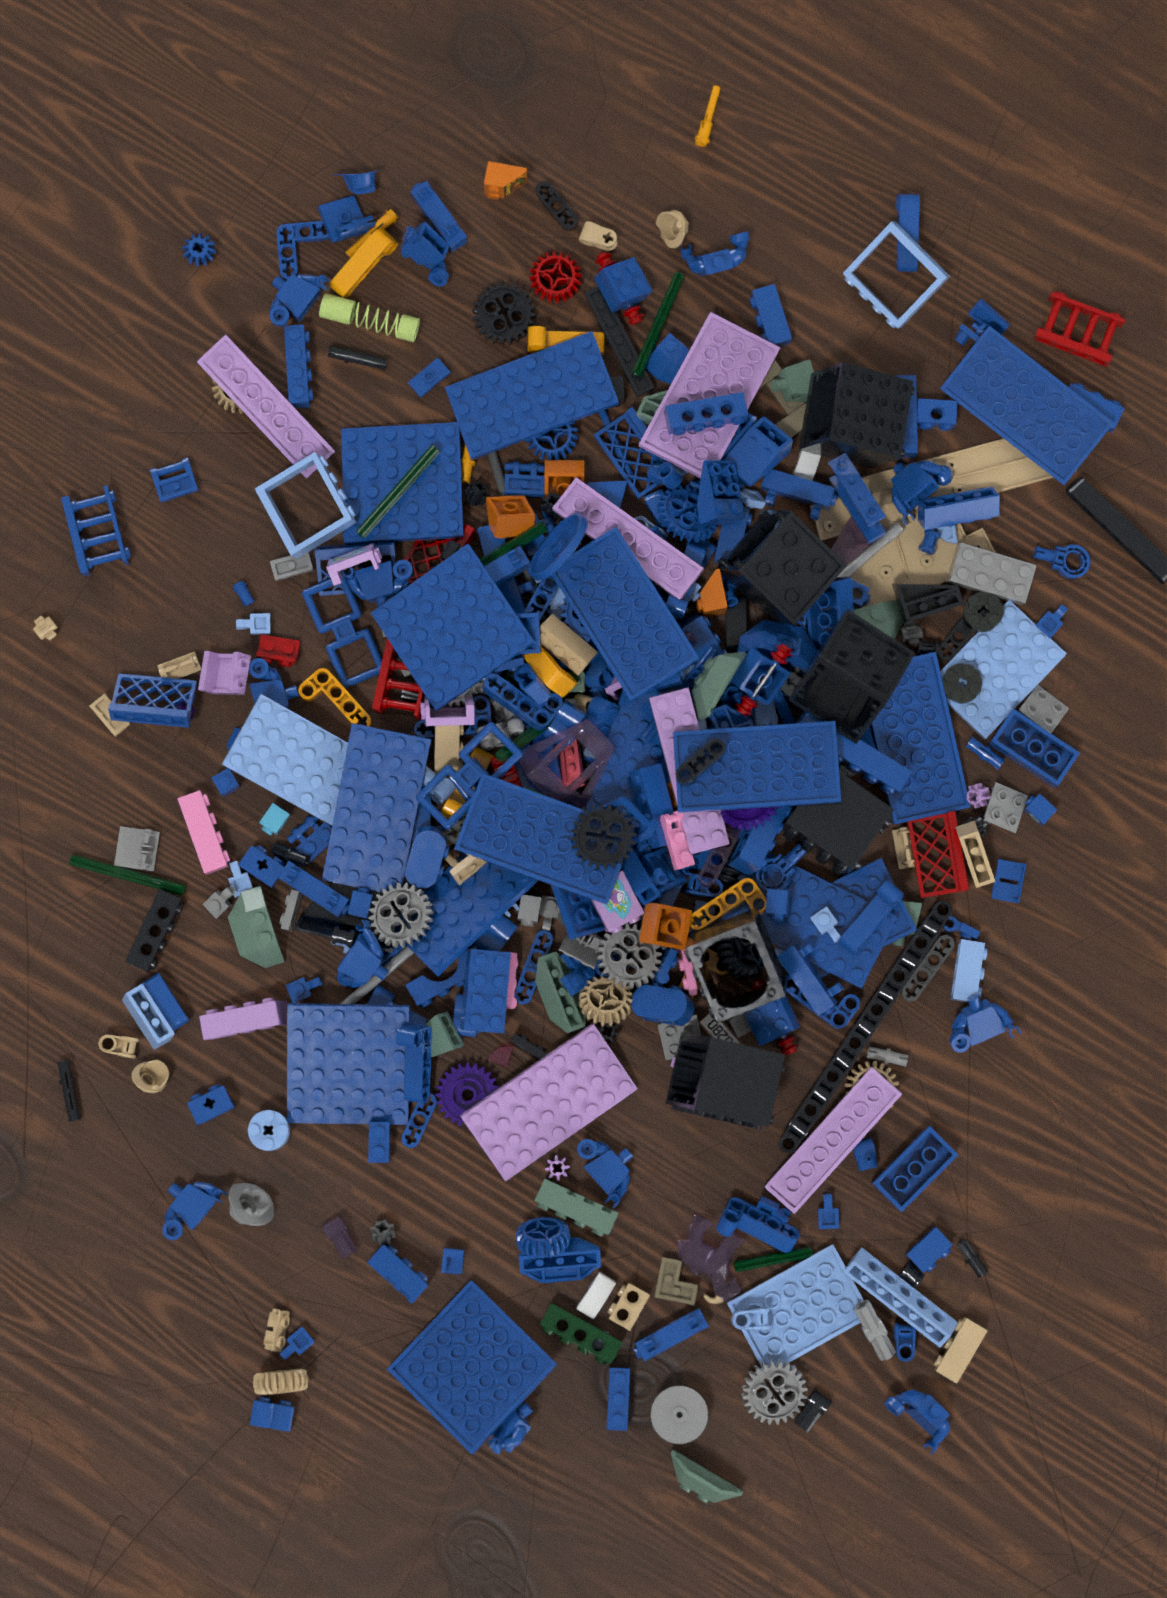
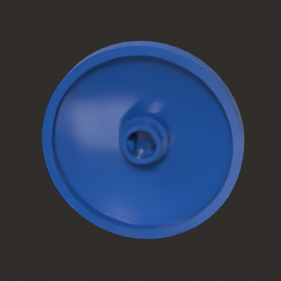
[528,512,588,581]

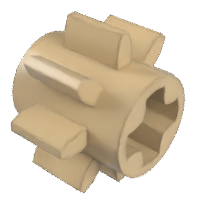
[33,616,58,640]

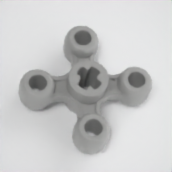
[477,718,524,751]

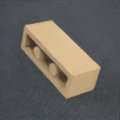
[540,614,598,675]
[434,725,463,778]
[955,821,995,888]
[933,1317,987,1383]

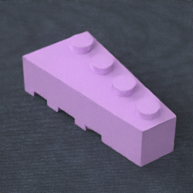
[199,998,288,1040]

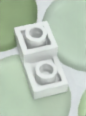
[792,451,821,481]
[576,1271,616,1319]

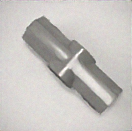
[853,1300,896,1361]

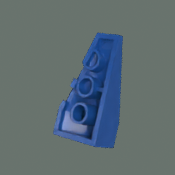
[645,333,690,384]

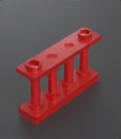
[1033,292,1126,367]
[372,638,425,720]

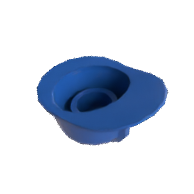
[332,170,379,194]

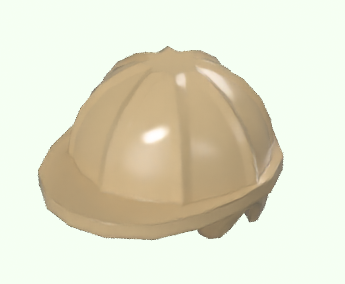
[656,210,689,248]
[132,1060,169,1093]

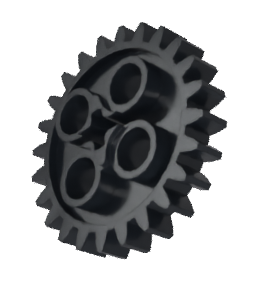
[472,281,536,346]
[571,804,637,870]

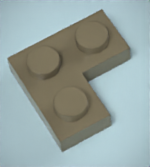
[654,1257,698,1305]

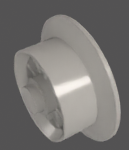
[651,1386,708,1444]

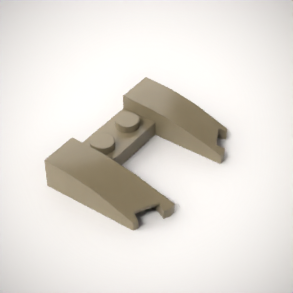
[758,360,806,438]

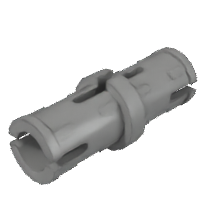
[866,1046,908,1067]

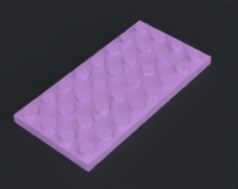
[638,312,780,478]
[460,1023,638,1182]

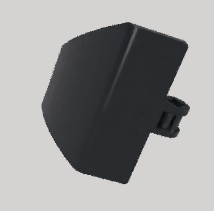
[295,877,410,953]

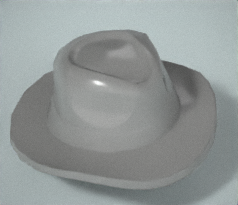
[228,1183,274,1226]

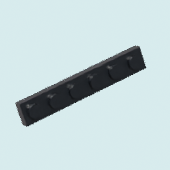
[584,286,655,398]

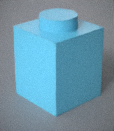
[259,803,291,836]

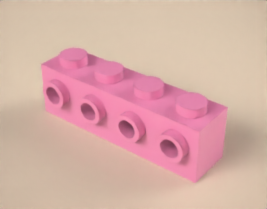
[177,790,230,875]

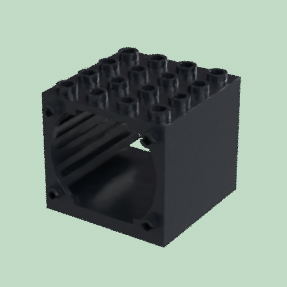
[799,362,915,468]
[717,509,847,625]
[788,609,915,744]
[781,771,894,877]
[684,907,788,1023]
[665,1033,786,1130]

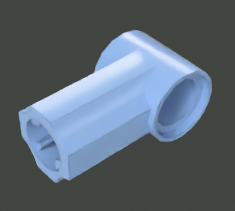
[422,766,455,804]

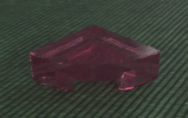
[488,1047,513,1067]

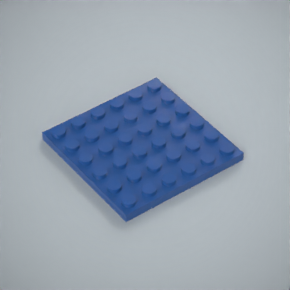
[341,422,464,544]
[371,544,535,711]
[287,1003,409,1125]
[387,1280,558,1455]

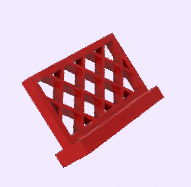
[404,524,477,585]
[907,811,969,898]

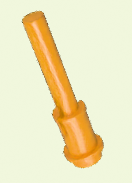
[695,86,721,147]
[345,209,398,257]

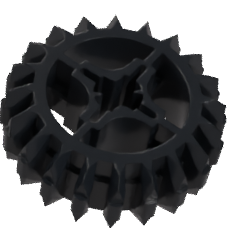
[715,937,764,980]

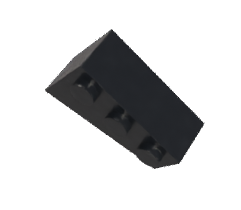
[891,583,964,622]

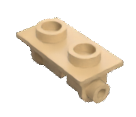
[157,651,201,679]
[892,827,915,869]
[263,1308,290,1352]

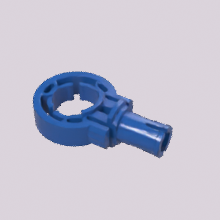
[1033,545,1090,579]
[756,844,807,891]

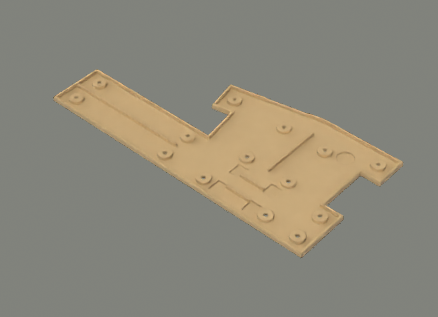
[809,438,1077,610]

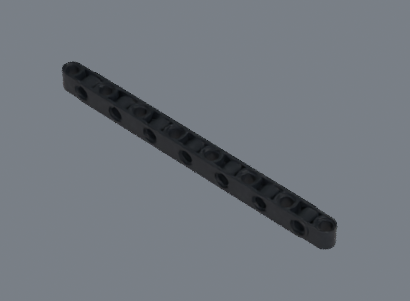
[778,901,952,1153]

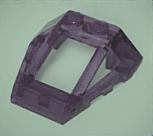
[519,719,616,809]

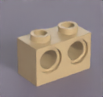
[607,1282,650,1331]

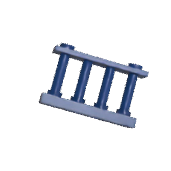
[828,453,886,544]
[61,486,131,577]

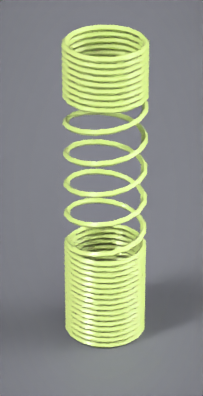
[319,293,420,342]

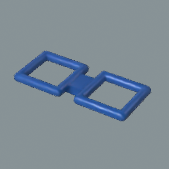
[302,576,382,688]
[416,722,523,830]

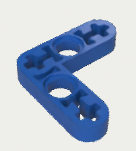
[277,221,330,281]

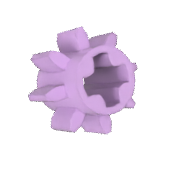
[966,783,991,809]
[545,1156,570,1181]

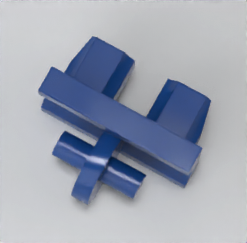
[955,322,987,351]

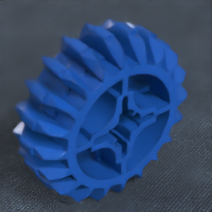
[526,421,578,460]
[515,1216,571,1259]

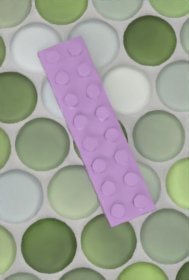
[197,335,335,479]
[552,478,704,600]
[649,688,729,854]
[764,1067,902,1214]

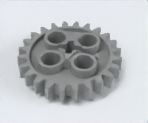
[368,883,434,948]
[596,923,662,989]
[741,1359,808,1425]

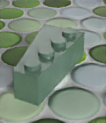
[535,1179,618,1237]

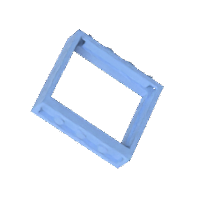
[843,221,950,328]
[255,452,357,559]

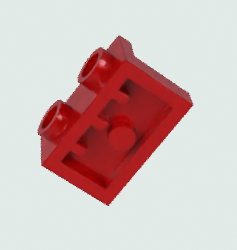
[256,634,301,667]

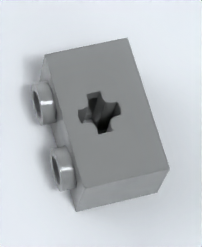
[518,895,542,927]

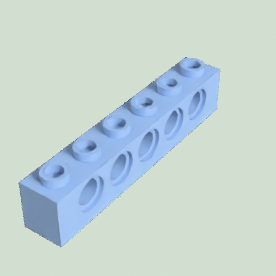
[843,1247,958,1347]

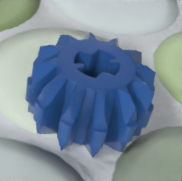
[182,233,216,267]

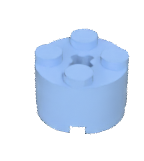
[248,1110,290,1151]

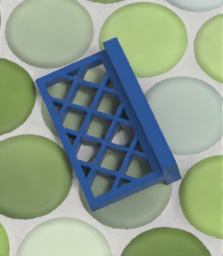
[593,407,675,500]
[315,541,396,596]
[108,673,197,728]
[589,796,659,846]

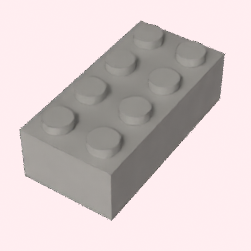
[946,543,1037,605]

